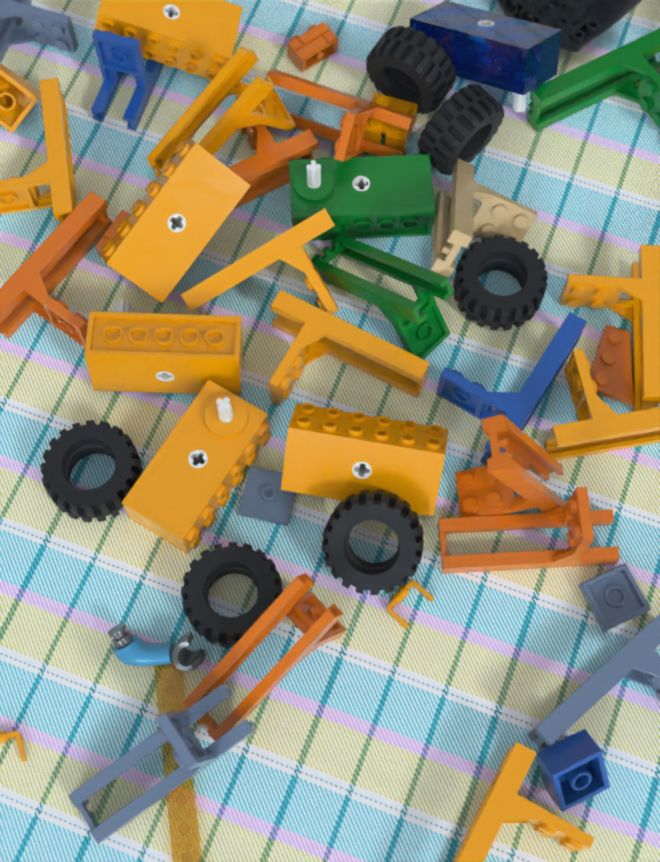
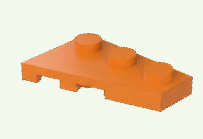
[590,324,634,406]

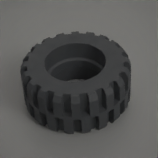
[366,26,456,114]
[418,84,504,175]
[453,235,548,330]
[41,420,143,522]
[322,489,424,595]
[181,542,283,648]

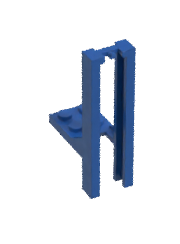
[91,29,164,131]
[436,312,587,465]

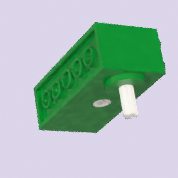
[289,153,435,241]

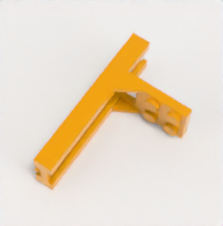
[146,47,296,177]
[0,78,78,225]
[181,208,339,314]
[560,244,660,412]
[269,290,430,406]
[544,349,660,461]
[453,742,595,862]

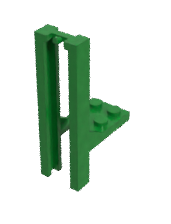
[527,28,660,132]
[311,234,454,359]

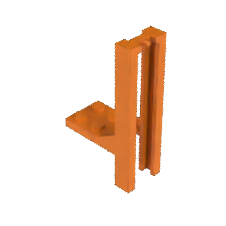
[267,69,417,162]
[173,96,319,221]
[0,191,113,348]
[455,414,567,517]
[437,487,620,574]
[182,573,347,741]

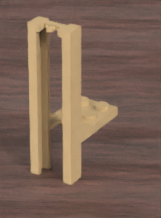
[430,158,537,279]

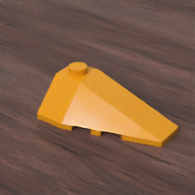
[0,63,41,133]

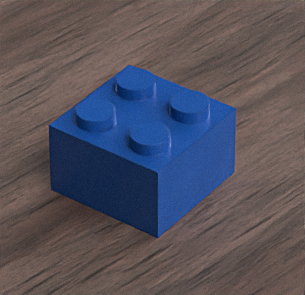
[536,729,610,812]

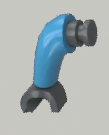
[108,623,207,672]

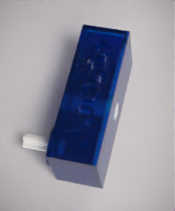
[409,1,562,113]

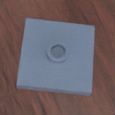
[238,466,296,526]
[578,563,651,632]

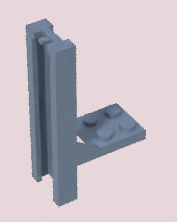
[0,0,78,63]
[527,614,660,750]
[68,684,257,844]

